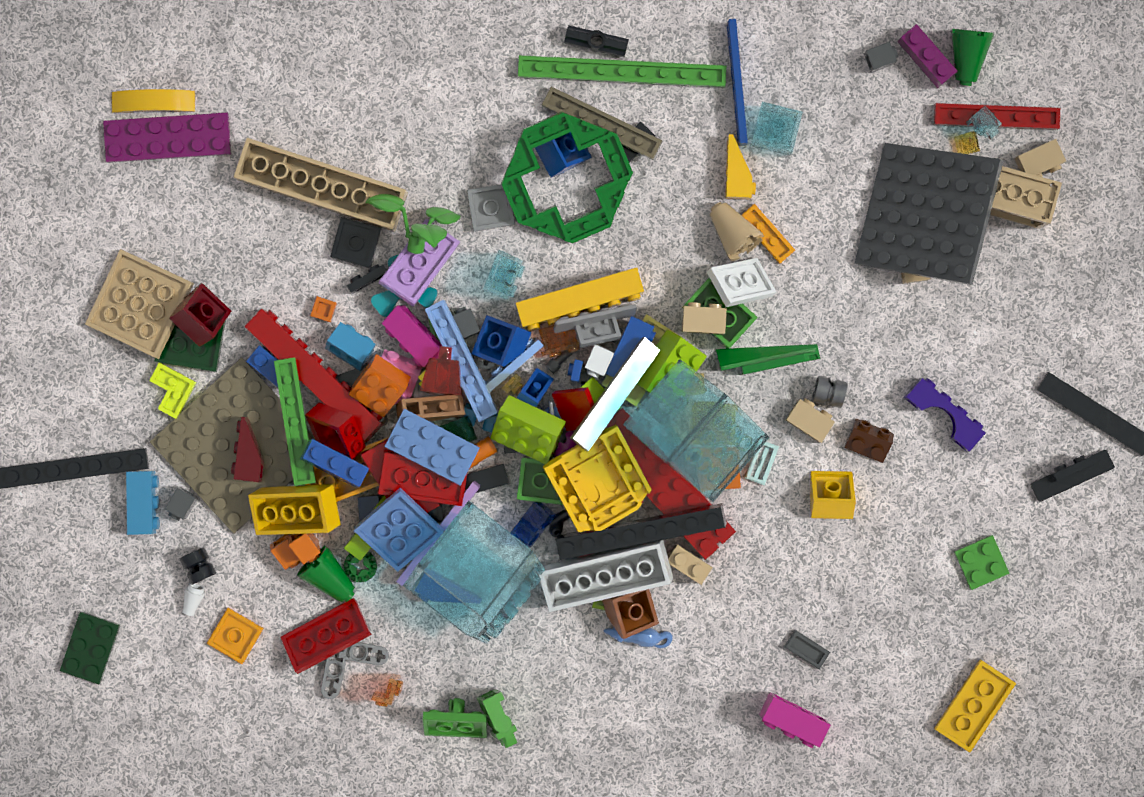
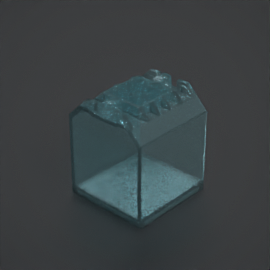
[622,359,770,502]
[403,501,545,644]

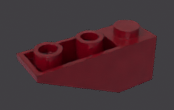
[231,417,264,482]

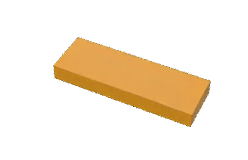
[742,203,795,264]

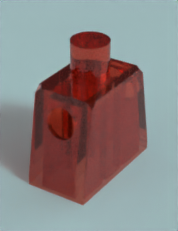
[420,346,462,395]

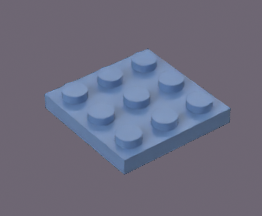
[354,488,444,572]

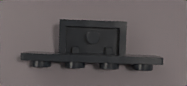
[1030,450,1115,502]

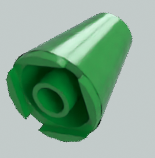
[951,29,994,86]
[297,546,355,602]

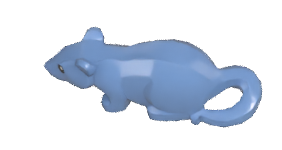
[604,627,672,648]

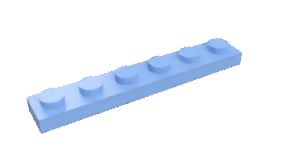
[425,300,499,422]

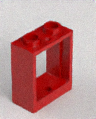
[305,402,366,459]

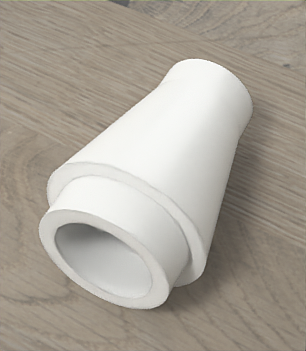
[182,583,205,616]

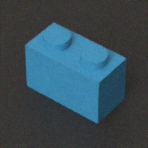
[325,322,376,371]

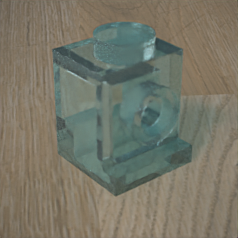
[966,106,1002,140]

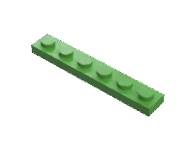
[274,357,316,486]

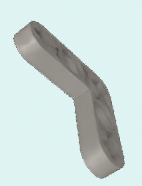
[321,642,389,699]

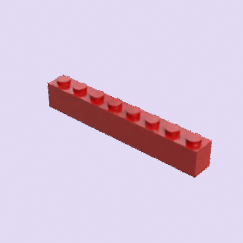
[244,308,384,442]

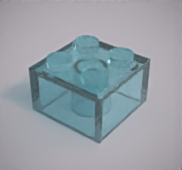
[750,102,803,156]

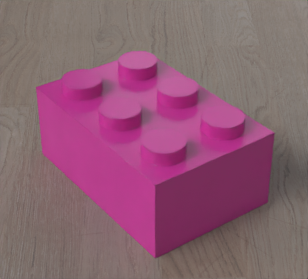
[759,692,831,748]

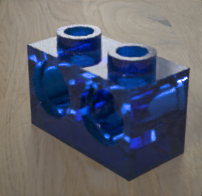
[509,502,556,548]

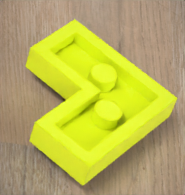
[149,363,197,419]

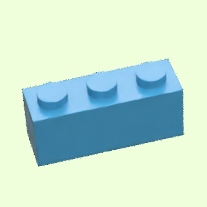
[126,471,160,535]

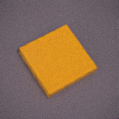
[206,607,264,665]

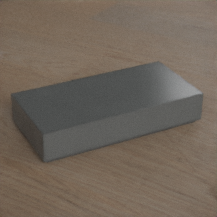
[784,630,830,670]

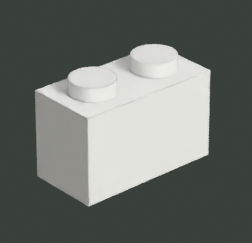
[584,345,614,379]

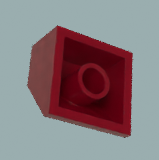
[169,282,232,347]

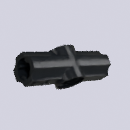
[564,25,629,58]

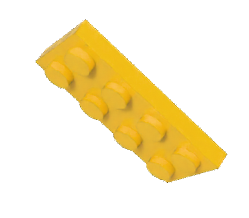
[934,659,1016,753]

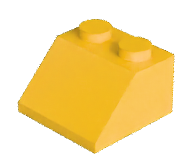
[810,471,856,519]

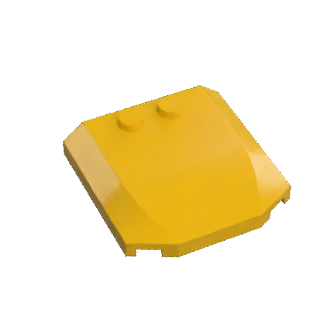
[543,425,651,532]

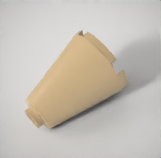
[710,202,764,261]

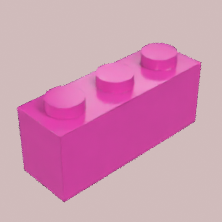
[382,305,445,367]

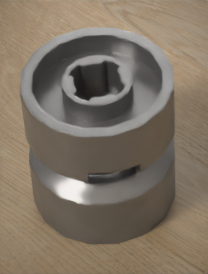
[812,376,848,408]

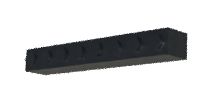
[555,503,727,560]

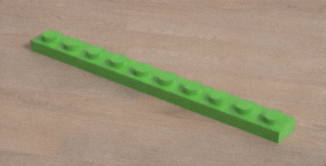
[518,55,727,88]

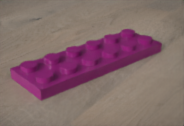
[103,112,231,163]

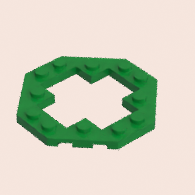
[501,112,633,244]

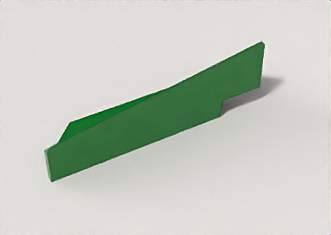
[716,344,820,375]

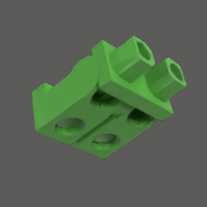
[476,689,517,748]

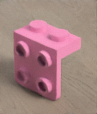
[381,349,422,405]

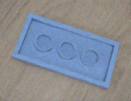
[384,409,480,486]

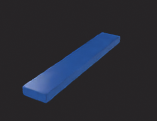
[727,19,748,146]

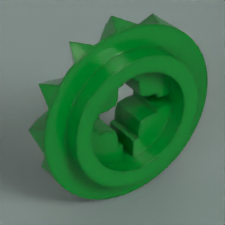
[344,551,377,583]

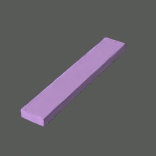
[396,481,480,586]

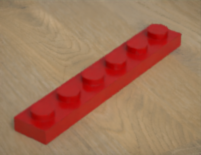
[934,103,1061,130]

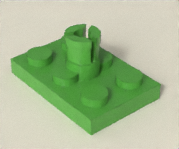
[423,698,487,738]

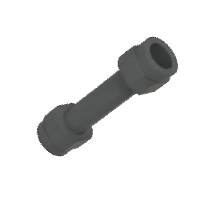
[545,336,583,374]

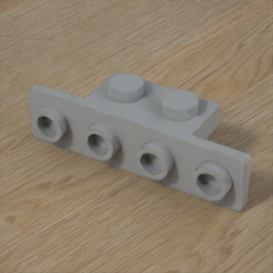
[553,304,637,348]

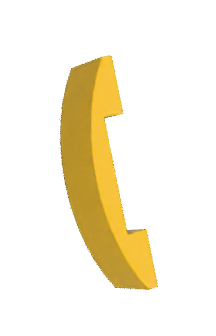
[112,89,195,113]

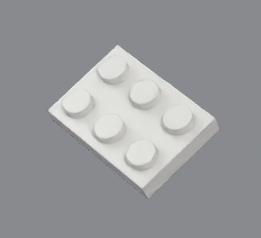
[707,258,776,307]

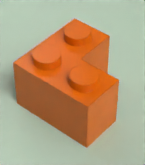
[270,533,321,570]

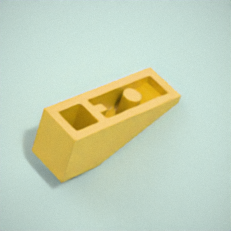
[725,134,756,200]

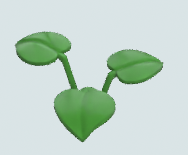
[365,194,461,254]

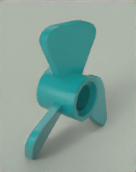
[371,254,438,317]

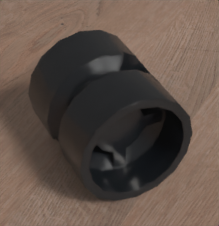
[179,547,216,585]

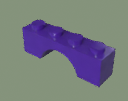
[903,378,986,452]

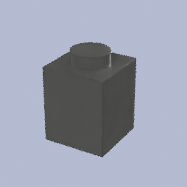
[864,42,898,73]
[453,306,480,339]
[165,487,199,521]

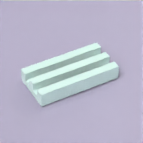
[745,439,779,485]

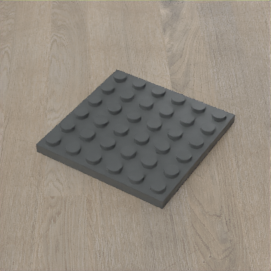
[855,143,1003,285]

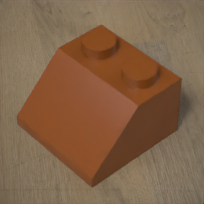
[602,589,659,639]

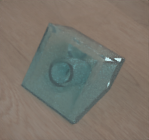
[483,250,525,300]

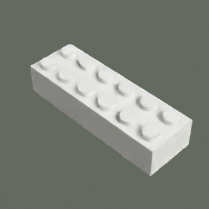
[538,540,673,612]

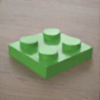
[954,535,1010,590]

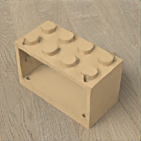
[990,166,1062,229]

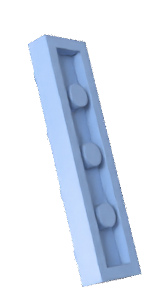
[483,338,544,393]

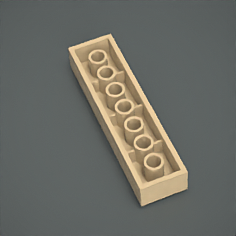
[234,138,408,232]

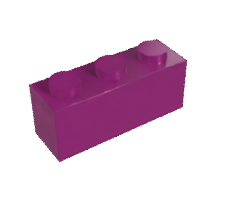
[897,24,957,88]

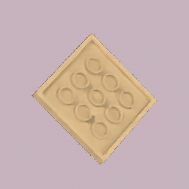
[85,249,194,359]

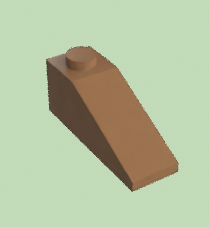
[396,394,465,422]

